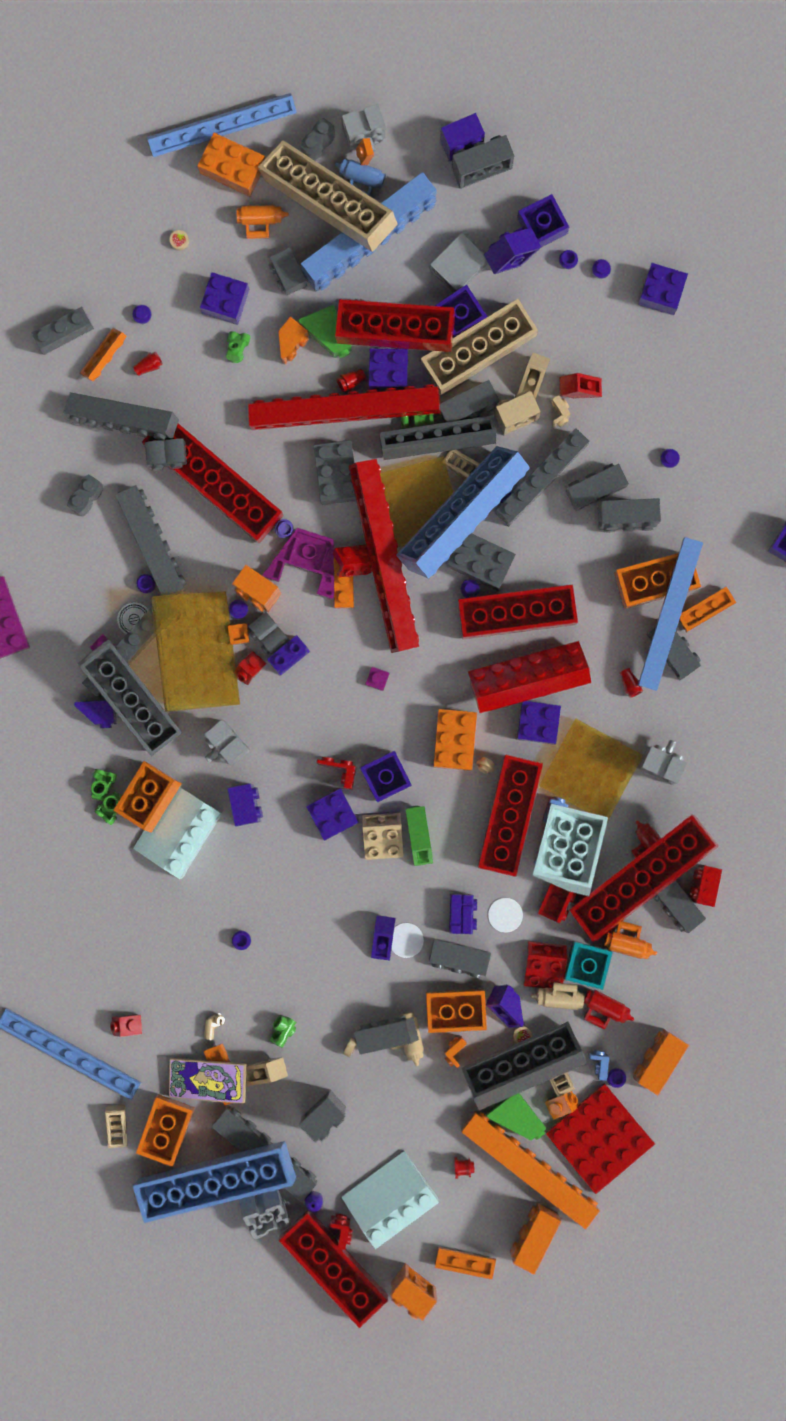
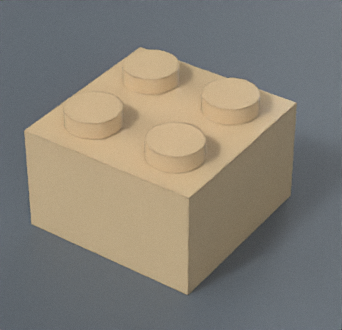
[494,391,541,435]

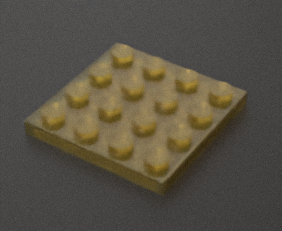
[380,456,454,548]
[539,718,643,822]

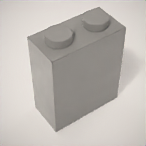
[430,233,488,293]

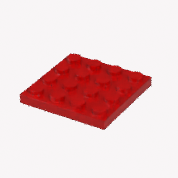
[545,1083,655,1194]

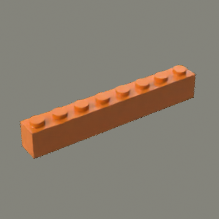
[461,1111,600,1230]

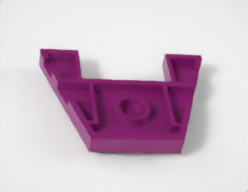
[262,528,334,600]

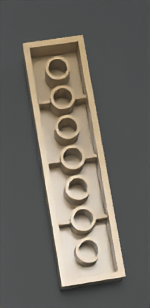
[258,141,398,252]

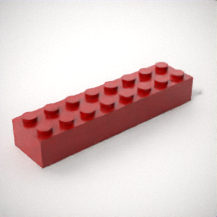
[142,423,284,544]
[569,814,719,941]

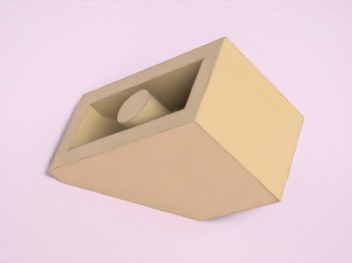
[517,353,550,400]
[246,1057,288,1086]

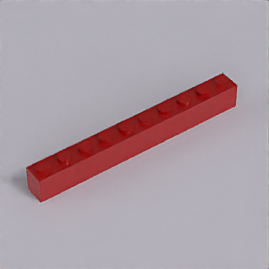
[248,384,441,430]
[348,459,419,653]

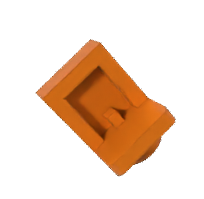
[444,1036,467,1068]
[545,1091,579,1120]

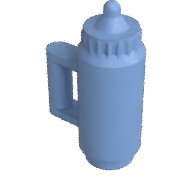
[335,159,386,196]

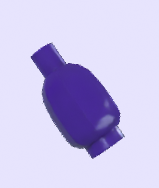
[305,1191,323,1212]

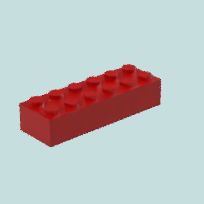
[335,299,455,352]
[458,584,578,640]
[468,641,591,713]
[478,754,543,877]
[279,1210,388,1329]

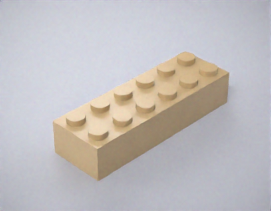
[421,299,538,395]

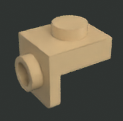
[551,395,571,428]

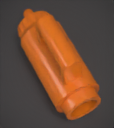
[237,205,289,239]
[604,921,657,959]

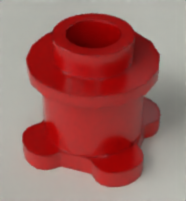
[454,1157,475,1179]

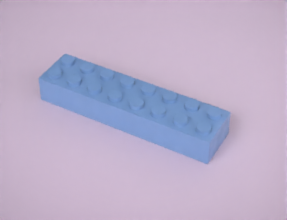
[301,172,437,292]
[396,446,530,579]
[133,1141,296,1223]

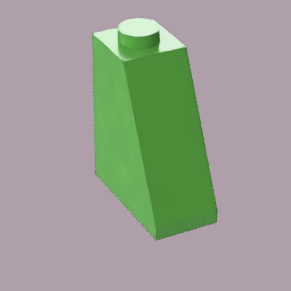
[299,305,352,358]
[406,805,433,866]
[486,1093,546,1141]

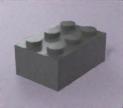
[452,135,515,189]
[314,440,356,505]
[598,498,661,533]
[447,533,516,591]
[299,1090,346,1143]

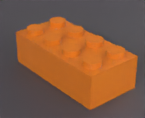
[614,553,701,609]

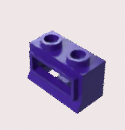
[267,635,310,676]

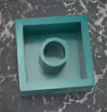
[564,941,613,990]

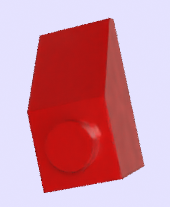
[559,373,602,398]

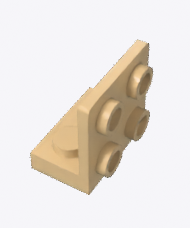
[362,813,403,860]

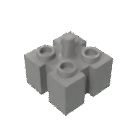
[342,104,386,152]
[204,720,250,765]
[637,740,687,785]
[239,1189,291,1239]

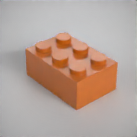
[197,133,265,197]
[232,565,281,612]
[433,709,477,771]
[113,761,182,833]
[426,989,487,1033]
[633,1029,689,1096]
[136,1094,195,1167]
[510,1203,561,1275]
[391,1263,437,1321]

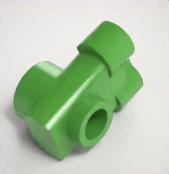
[226,331,251,363]
[91,769,117,801]
[94,791,122,825]
[269,1015,296,1048]

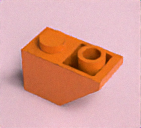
[278,317,309,364]

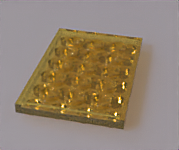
[151,591,240,712]

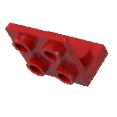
[316,757,357,790]
[689,864,722,907]
[524,941,567,988]

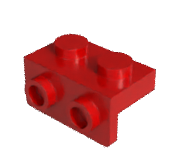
[333,544,372,578]
[537,883,577,924]
[329,1213,353,1250]

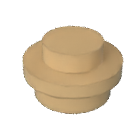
[476,757,495,774]

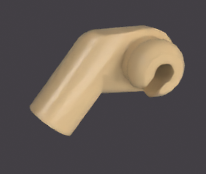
[204,1014,225,1040]

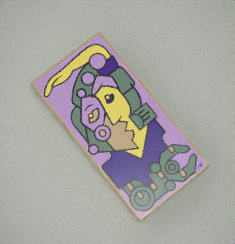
[169,1058,246,1104]

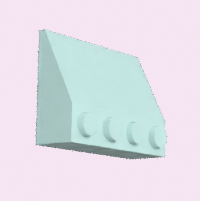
[133,787,222,879]
[533,804,608,896]
[342,1151,439,1249]

